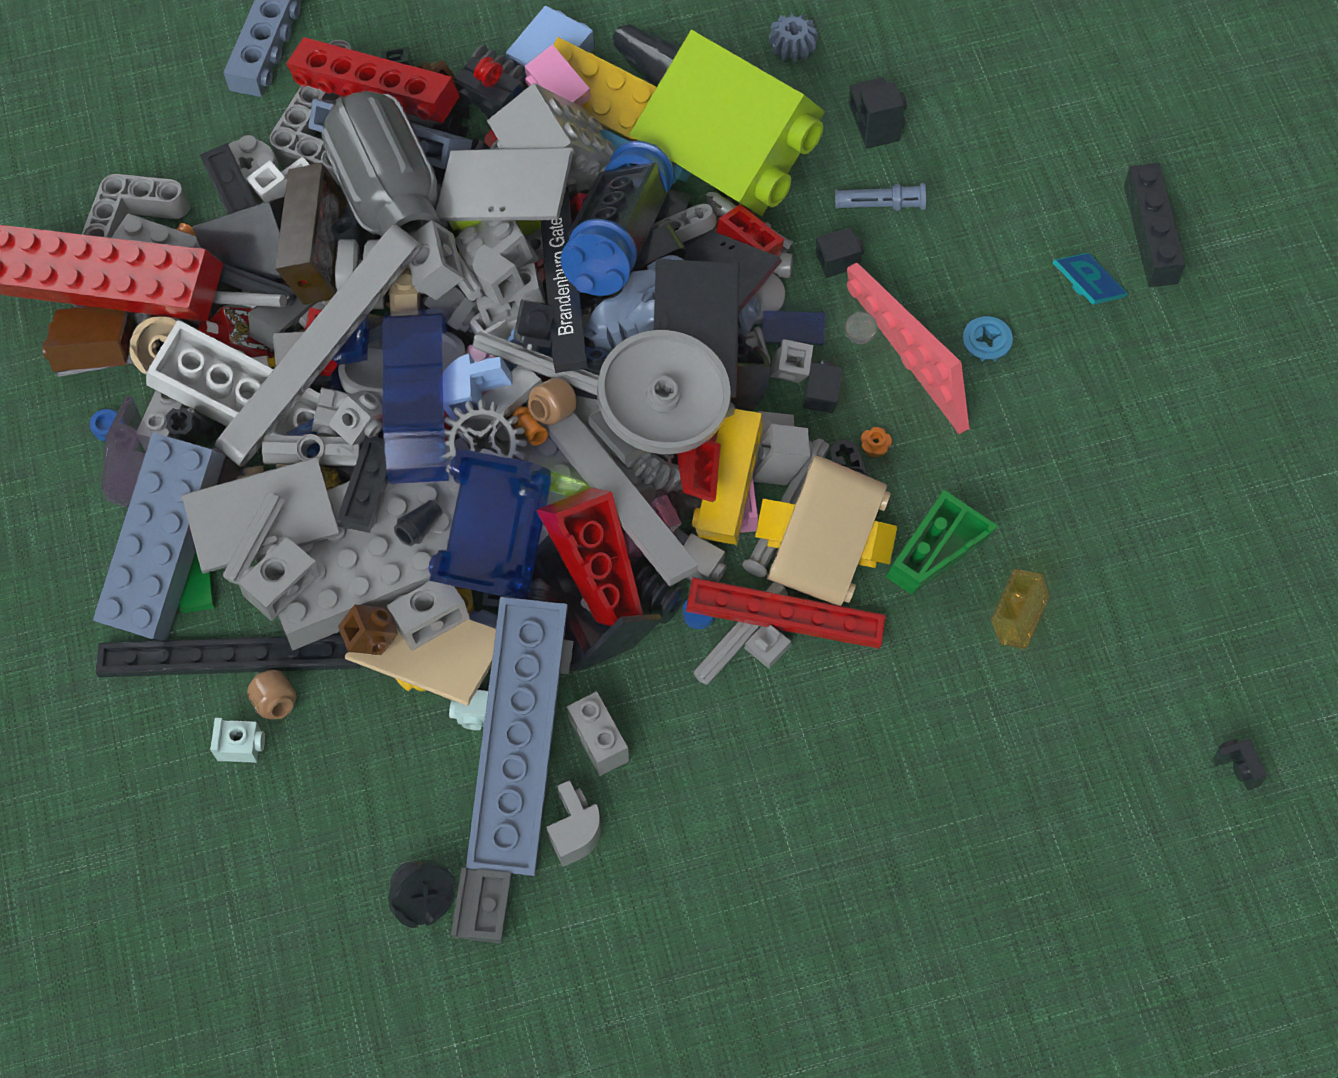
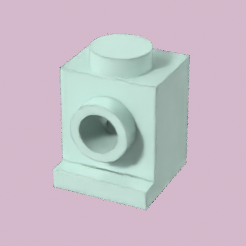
[449,690,488,730]
[210,718,265,763]

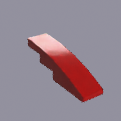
[677,433,721,503]

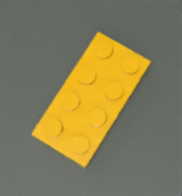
[553,37,657,142]

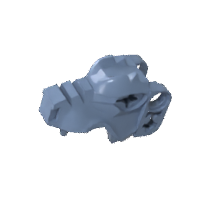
[584,255,683,351]

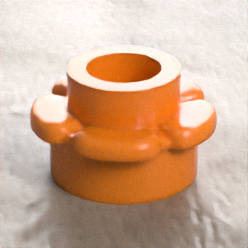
[861,427,892,457]

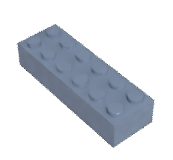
[93,432,226,641]

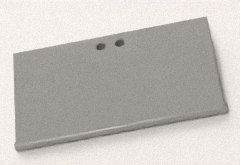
[436,148,574,221]
[181,457,339,573]

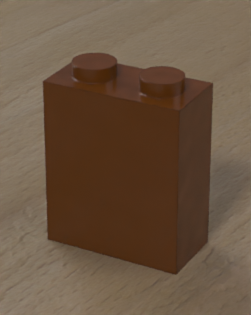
[42,307,136,372]

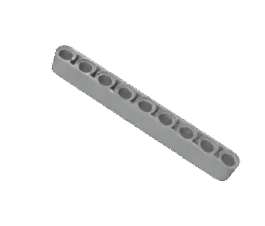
[215,224,421,467]

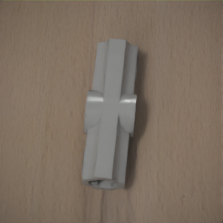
[262,434,363,467]

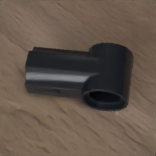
[330,201,367,255]

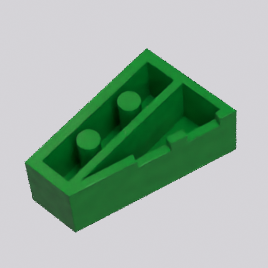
[885,490,998,595]

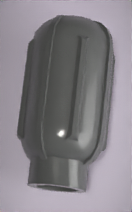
[322,91,442,237]

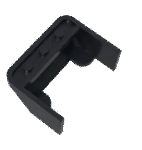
[521,534,662,671]

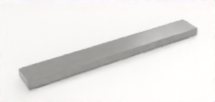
[524,399,698,586]

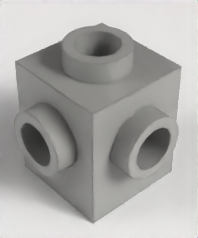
[328,390,388,446]

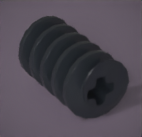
[630,556,683,624]

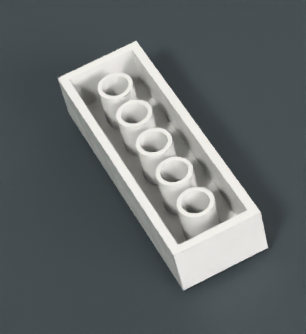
[146,320,320,458]

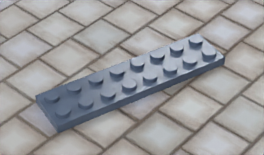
[466,597,568,876]

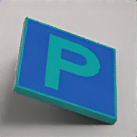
[1052,253,1128,305]

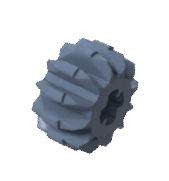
[769,12,818,63]

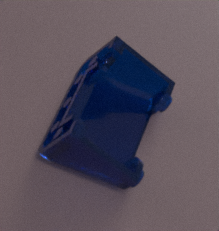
[429,448,551,599]

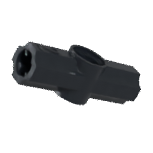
[165,407,214,447]

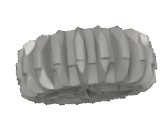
[437,399,527,489]

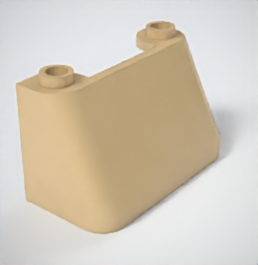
[766,455,891,606]

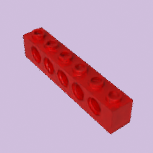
[286,37,460,123]

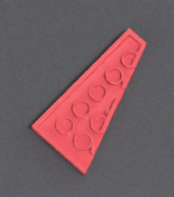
[847,263,970,434]

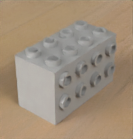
[487,83,616,199]

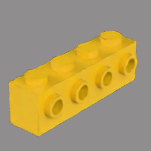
[692,409,764,545]

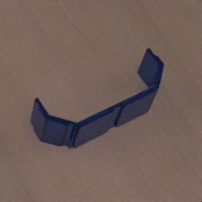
[382,309,449,484]

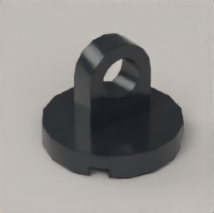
[388,860,455,928]

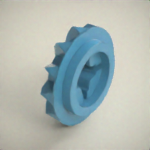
[963,316,1013,362]

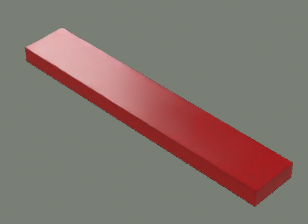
[686,577,885,649]

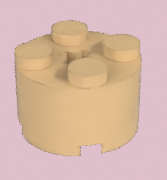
[130,316,184,374]

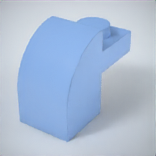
[440,353,512,420]

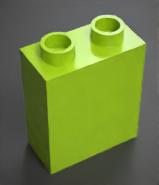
[629,30,825,216]

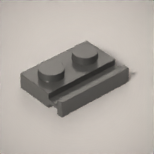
[451,867,512,944]

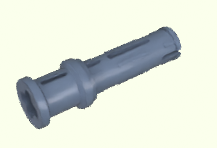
[835,183,926,211]

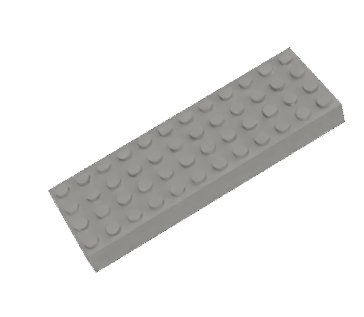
[254,396,655,651]

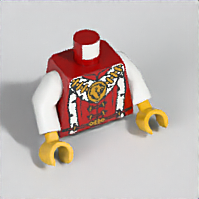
[198,304,276,367]

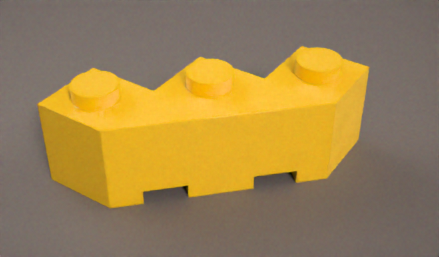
[755,499,897,568]

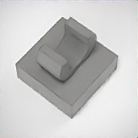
[744,625,791,669]

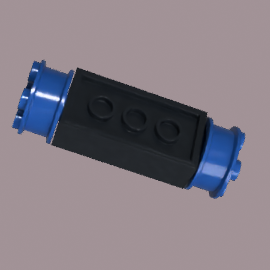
[561,141,674,296]

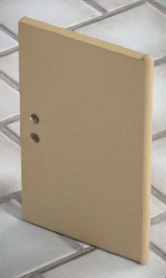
[345,608,496,706]

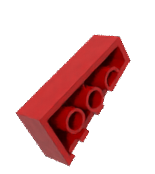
[536,488,643,626]

